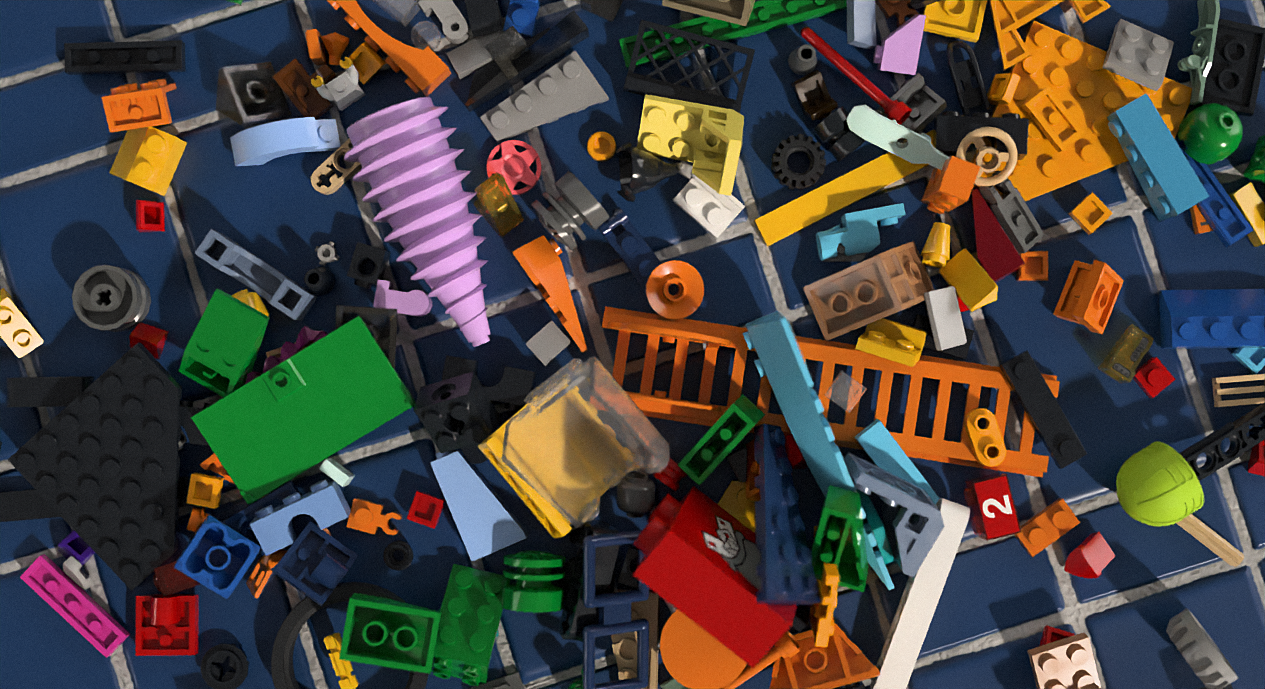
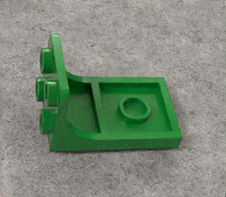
[431,564,511,686]

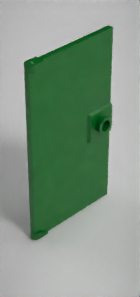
[191,315,416,505]

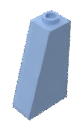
[430,450,529,562]

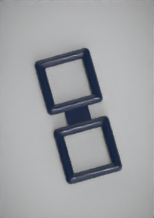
[583,530,649,689]

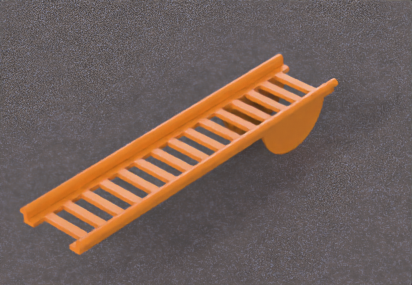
[590,306,1060,478]

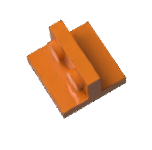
[1053,260,1124,335]

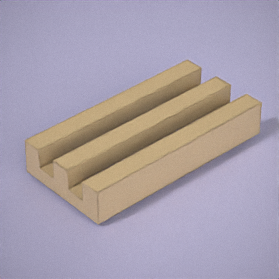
[1212,374,1265,407]

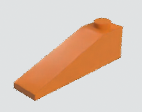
[512,235,588,353]

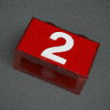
[964,472,1021,541]

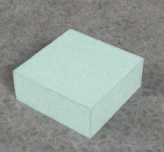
[319,458,355,487]

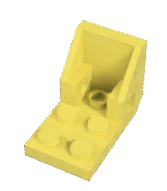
[637,94,744,196]

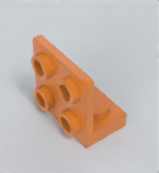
[101,79,177,133]

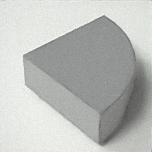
[63,556,92,591]

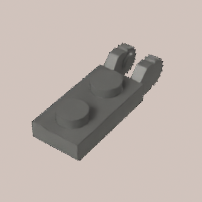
[979,170,1045,253]

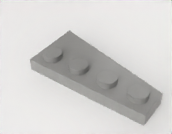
[480,50,609,143]

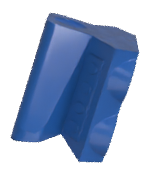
[174,515,261,599]

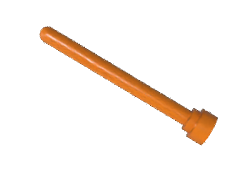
[720,630,801,689]

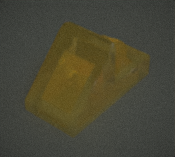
[473,172,524,237]

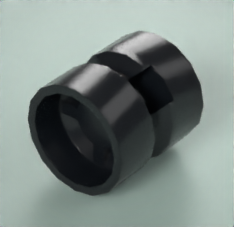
[813,106,866,162]

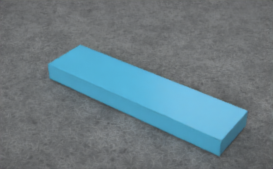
[854,419,940,505]

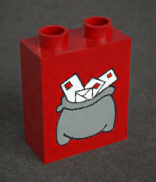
[633,486,797,668]

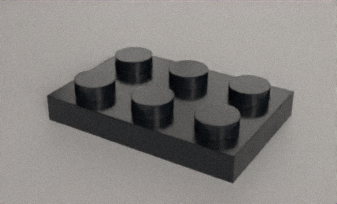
[1195,18,1265,117]

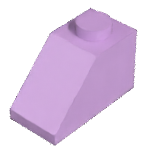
[873,14,926,75]

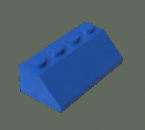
[1159,289,1265,349]

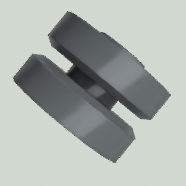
[72,265,151,332]

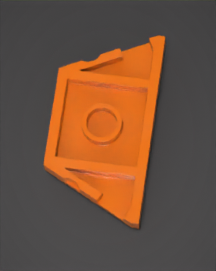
[770,623,880,689]

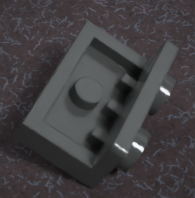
[876,73,947,143]

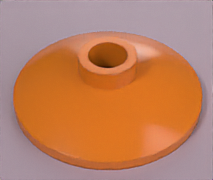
[646,260,704,319]

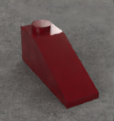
[972,188,1025,283]

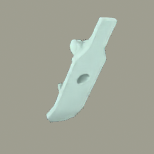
[846,105,949,170]

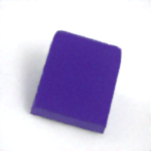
[58,530,95,569]

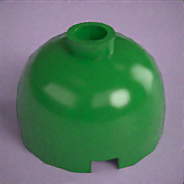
[1178,103,1243,165]

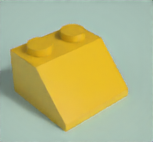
[109,127,187,196]

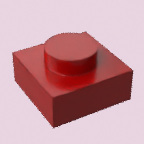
[1130,357,1176,398]
[407,490,446,529]

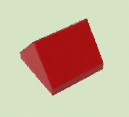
[136,200,165,232]
[129,322,169,359]

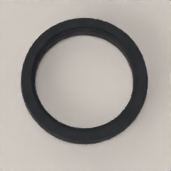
[271,582,429,689]

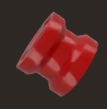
[653,456,687,491]

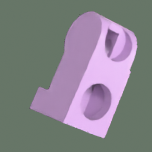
[373,279,432,317]

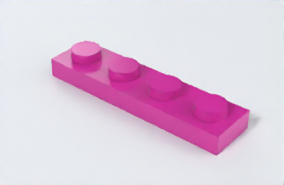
[20,554,130,658]

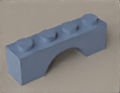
[194,229,318,321]

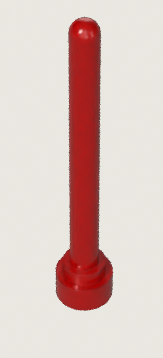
[800,27,912,125]

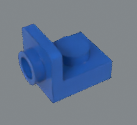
[503,0,540,38]

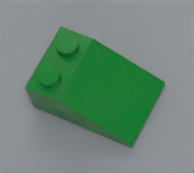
[339,593,441,674]

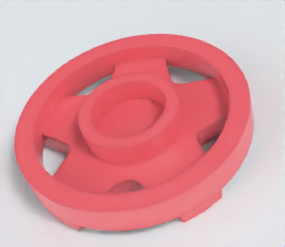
[486,140,541,195]

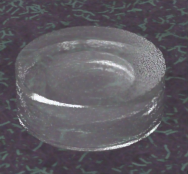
[411,21,441,51]

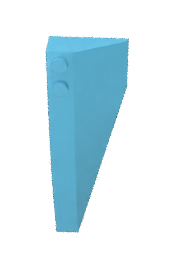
[742,311,894,590]

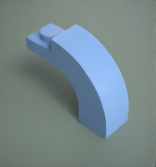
[230,117,341,166]

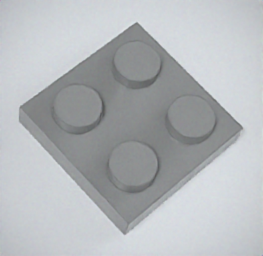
[1102,19,1174,91]

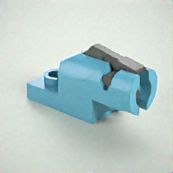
[816,203,906,262]

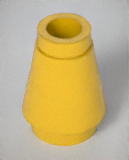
[920,222,951,268]

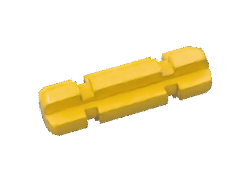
[324,632,358,689]

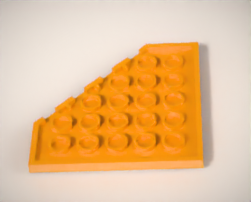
[971,21,1192,201]

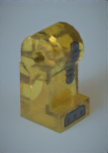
[1098,324,1154,383]

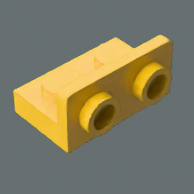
[855,318,927,367]

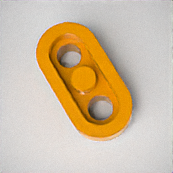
[964,408,1006,467]

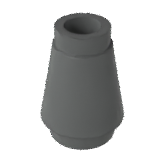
[788,44,817,75]

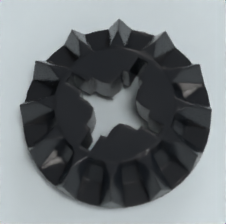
[201,643,250,689]

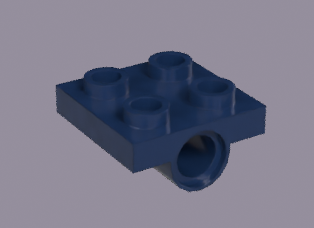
[272,521,358,606]

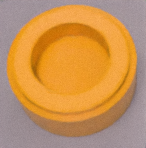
[587,131,616,162]

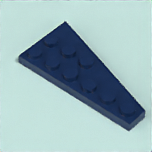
[754,423,821,605]

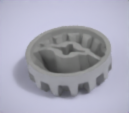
[1166,608,1239,689]

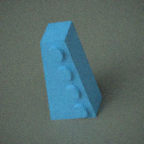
[1107,93,1210,222]

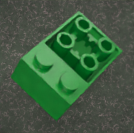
[179,288,270,397]

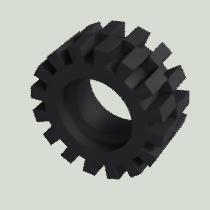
[771,134,826,190]

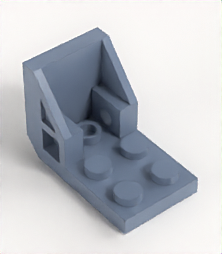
[844,452,944,578]

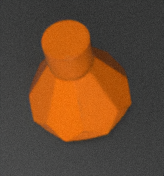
[321,32,350,65]

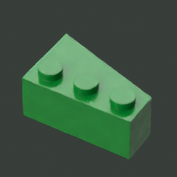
[811,485,869,592]

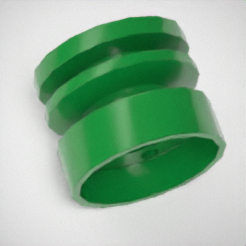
[502,550,566,612]

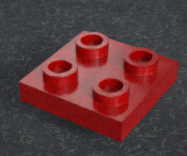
[135,594,199,656]

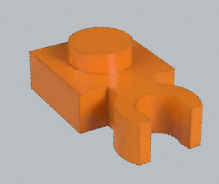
[346,498,403,535]

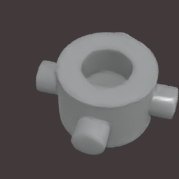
[675,160,696,180]
[315,241,340,266]

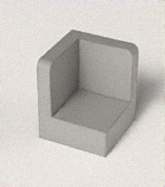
[525,320,570,366]

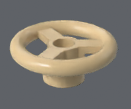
[956,127,1017,186]

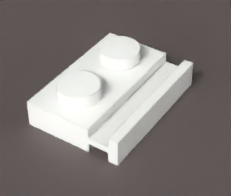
[673,176,745,239]

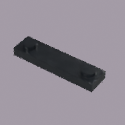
[64,40,186,75]
[999,350,1087,469]

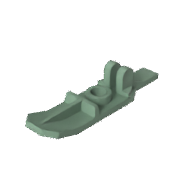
[1178,0,1220,105]

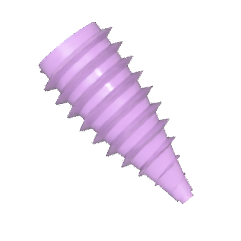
[343,97,491,347]

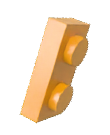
[1022,86,1085,153]

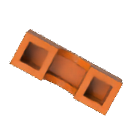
[921,156,981,214]

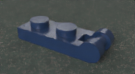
[598,207,662,290]

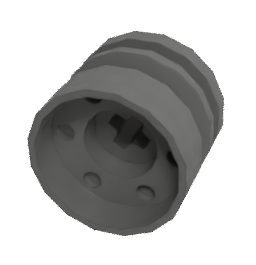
[531,171,610,251]

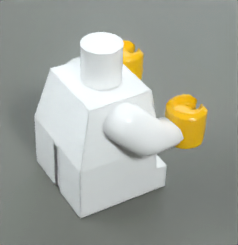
[311,57,365,111]

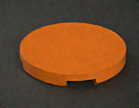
[660,609,747,689]

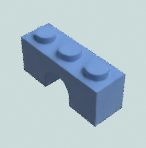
[250,479,351,556]

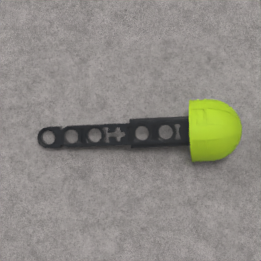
[1116,403,1265,527]

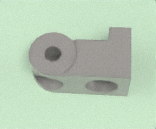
[418,0,470,45]

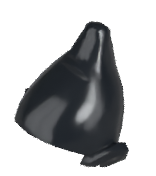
[614,141,677,202]

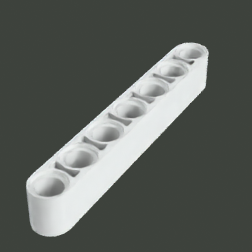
[870,498,970,689]

